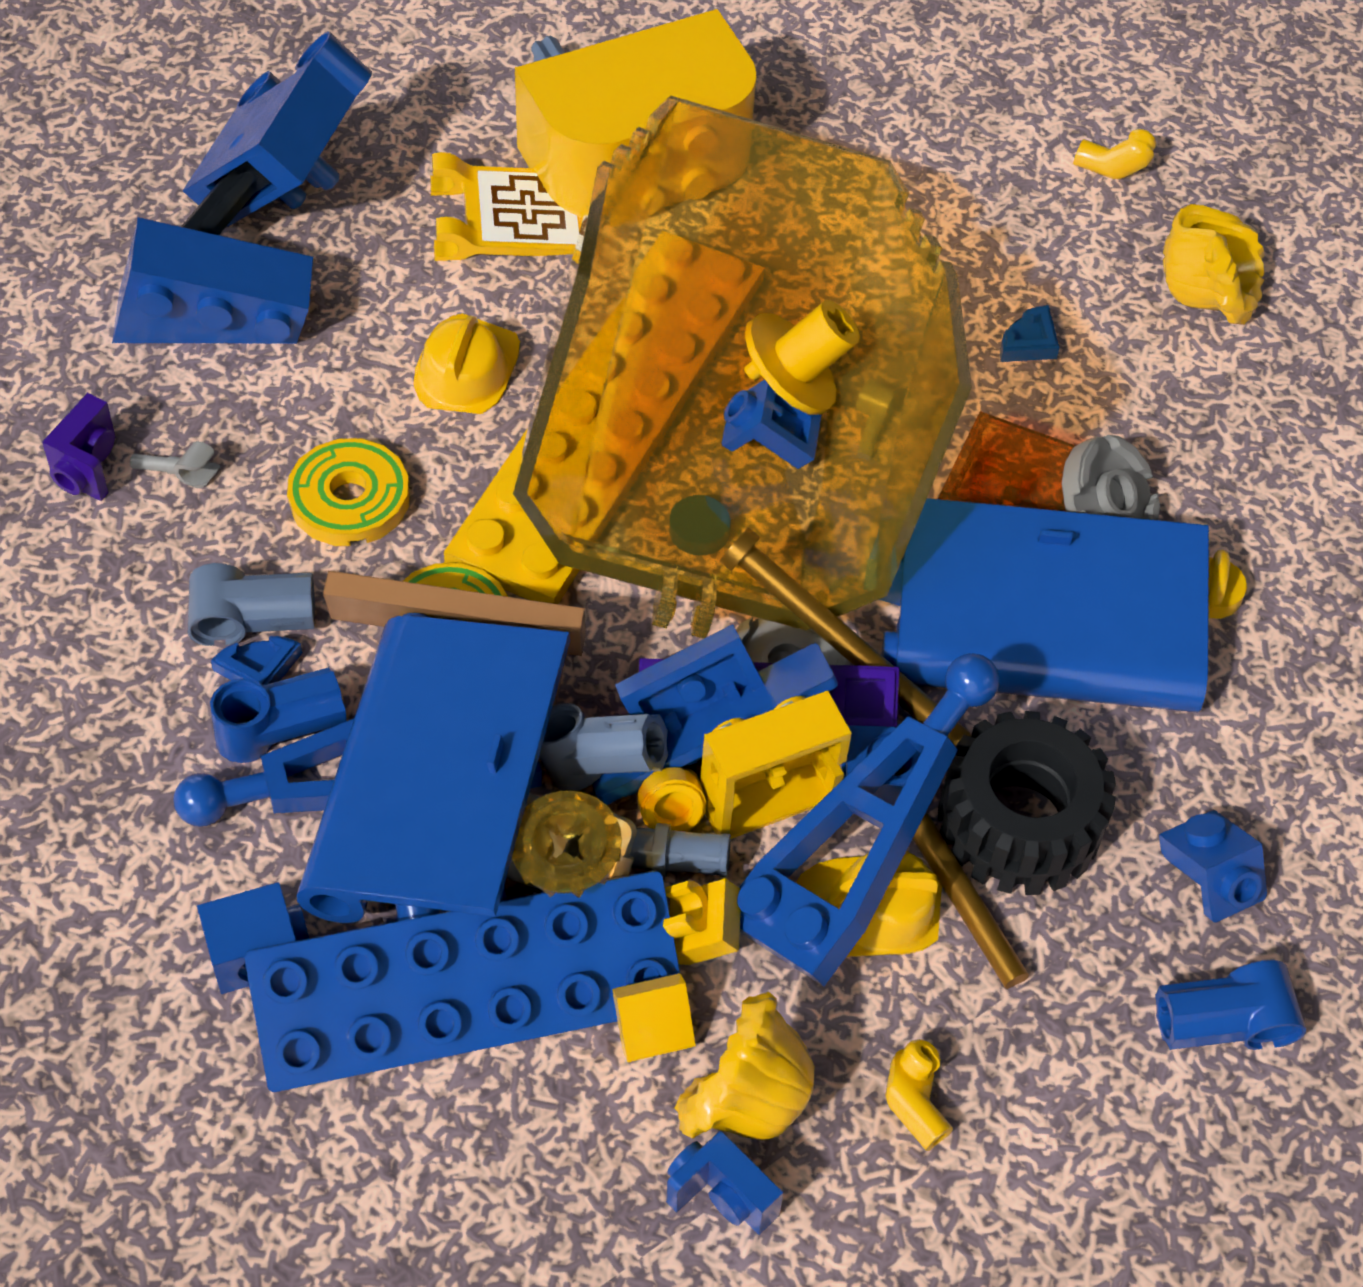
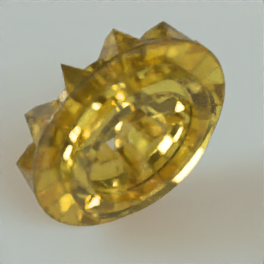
[512,791,622,898]

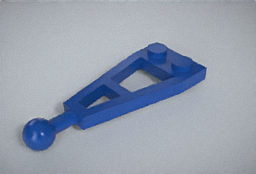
[737,653,1000,987]
[173,718,542,827]

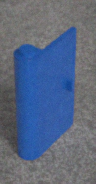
[881,496,1209,713]
[296,613,571,923]

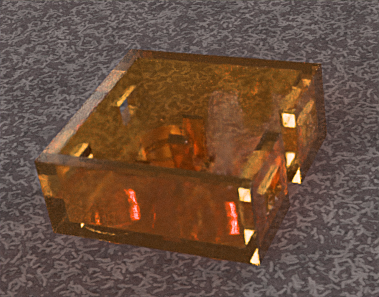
[938,411,1077,512]

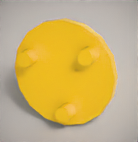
[744,300,860,415]

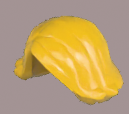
[1163,204,1265,324]
[674,991,815,1140]

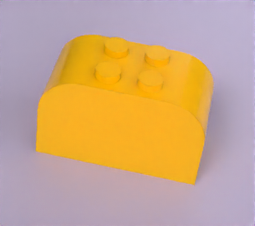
[515,9,756,222]

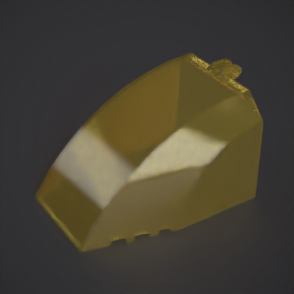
[513,95,972,639]

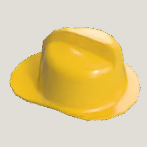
[414,313,520,414]
[796,851,942,957]

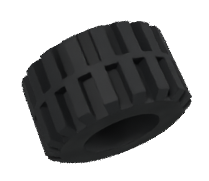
[937,711,1116,895]

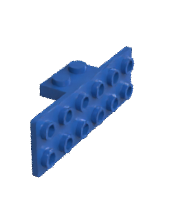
[244,870,680,1092]

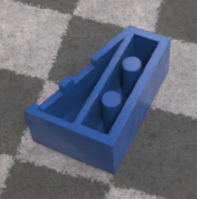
[112,217,313,344]

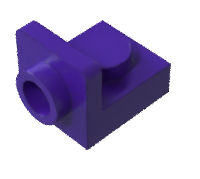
[42,392,116,501]

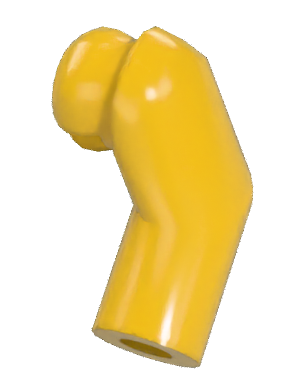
[1073,129,1156,179]
[885,1039,953,1151]

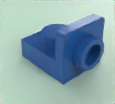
[722,379,822,469]
[666,1130,784,1235]

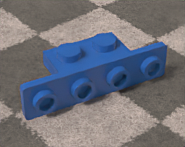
[592,624,838,805]

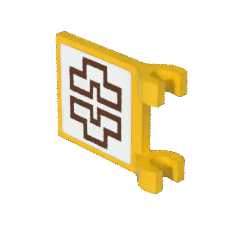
[430,152,588,261]

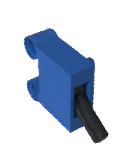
[181,31,372,235]

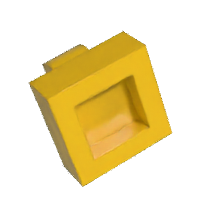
[663,878,741,965]

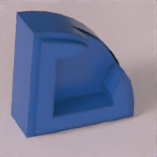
[1000,305,1060,362]
[211,636,303,686]

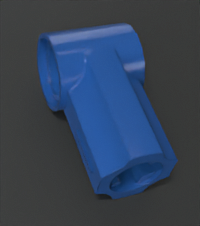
[210,667,346,763]
[1155,960,1306,1050]

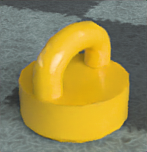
[1208,550,1247,619]
[638,767,706,832]

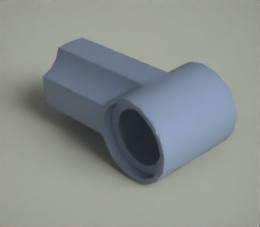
[187,563,315,646]
[539,703,669,792]

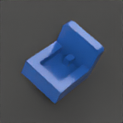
[1159,809,1267,923]

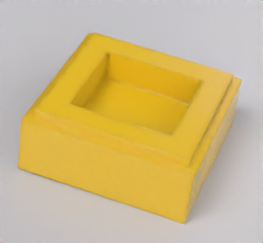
[612,973,696,1062]

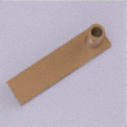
[323,570,586,706]

